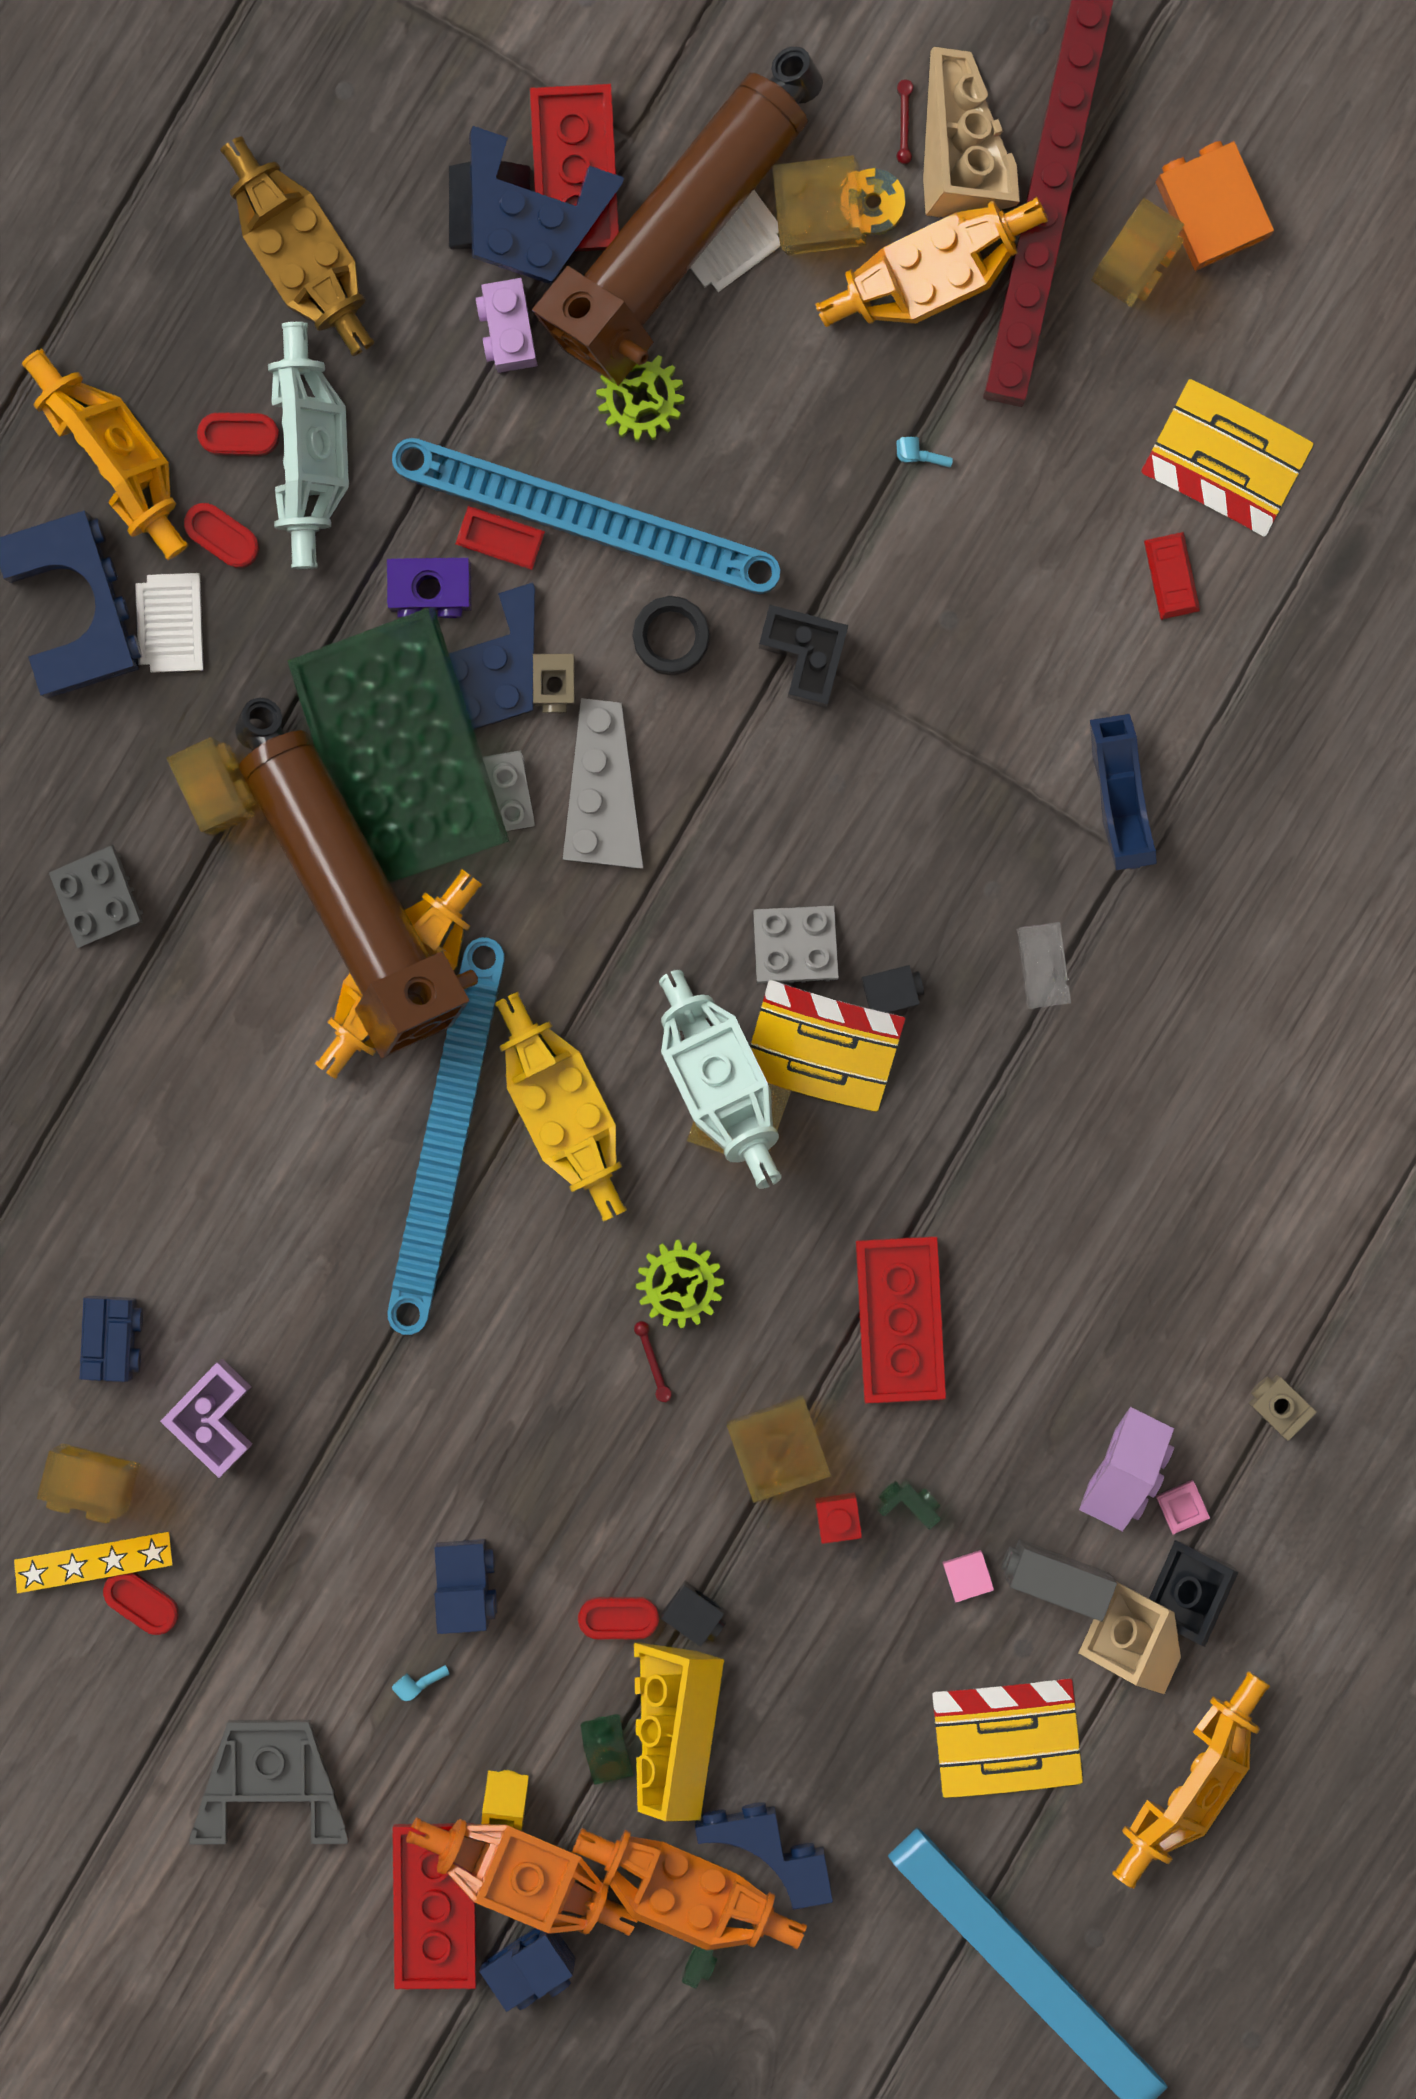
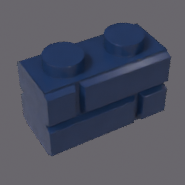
[79,1296,143,1382]

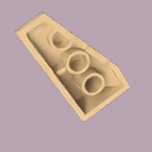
[923,47,1020,218]

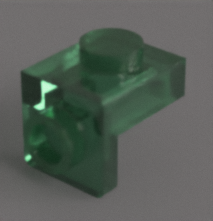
[877,1479,941,1530]
[580,1714,634,1785]
[682,1946,717,1989]

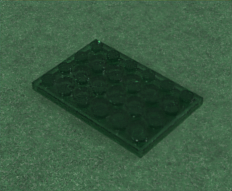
[287,608,510,884]

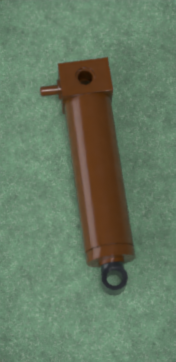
[532,46,823,386]
[235,697,478,1059]

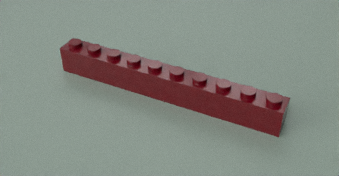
[983,0,1114,407]

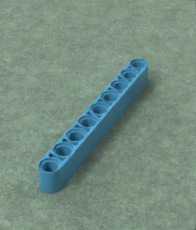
[888,1827,1168,2099]

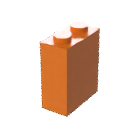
[1156,141,1274,271]

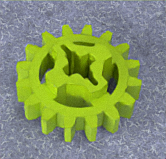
[596,355,685,442]
[636,1239,724,1328]

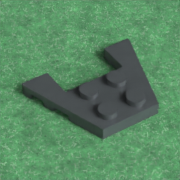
[189,1720,349,1845]

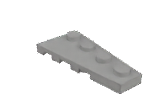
[563,698,643,869]

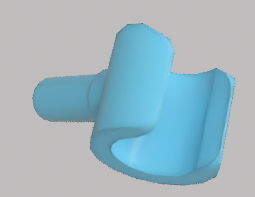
[896,437,953,468]
[392,1665,450,1701]

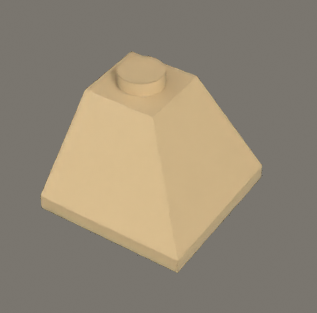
[1079,1581,1181,1694]

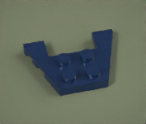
[469,126,624,284]
[382,582,535,735]

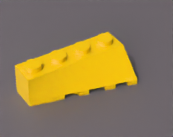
[634,1642,724,1821]

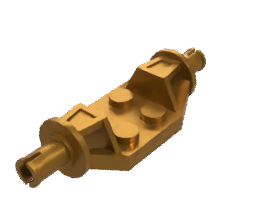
[220,136,374,356]

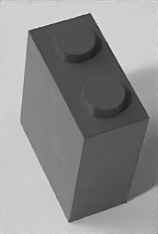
[1001,1539,1117,1622]

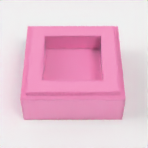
[1156,1480,1210,1534]
[942,1550,994,1602]

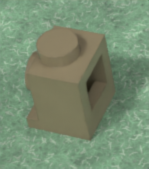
[533,654,575,714]
[1249,1375,1317,1441]

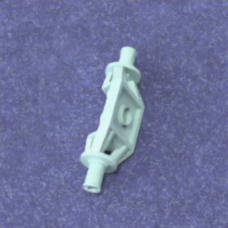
[268,322,349,569]
[659,970,781,1189]

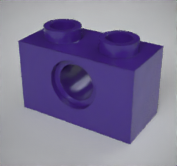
[387,558,472,619]

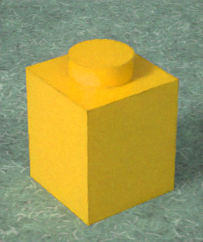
[481,1770,529,1831]

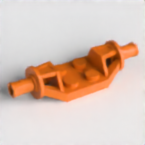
[406,1817,637,1936]
[572,1828,807,1950]

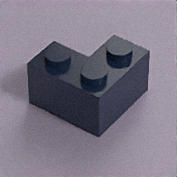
[434,1539,498,1634]
[479,1928,576,2012]

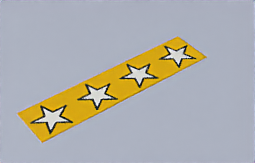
[14,1532,172,1594]

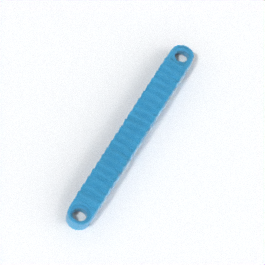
[392,438,780,594]
[388,938,505,1335]

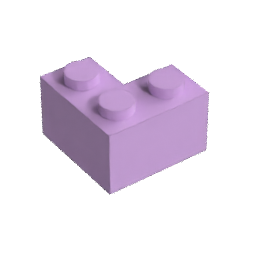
[160,1359,252,1478]
[1079,1407,1174,1531]

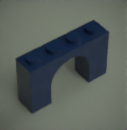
[0,510,142,699]

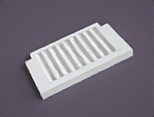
[690,190,783,292]
[135,573,204,673]

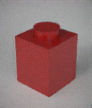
[815,1492,862,1544]

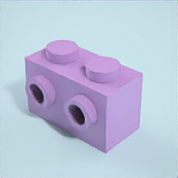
[476,278,538,373]

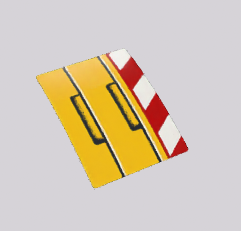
[1141,379,1313,536]
[750,980,905,1111]
[933,1678,1083,1798]

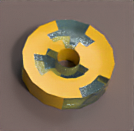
[841,168,906,236]

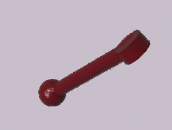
[896,79,913,164]
[634,1321,672,1402]

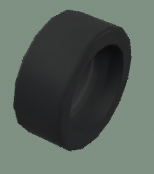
[632,596,710,675]

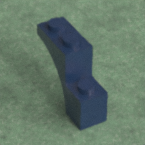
[1090,714,1157,870]
[695,1802,833,1910]

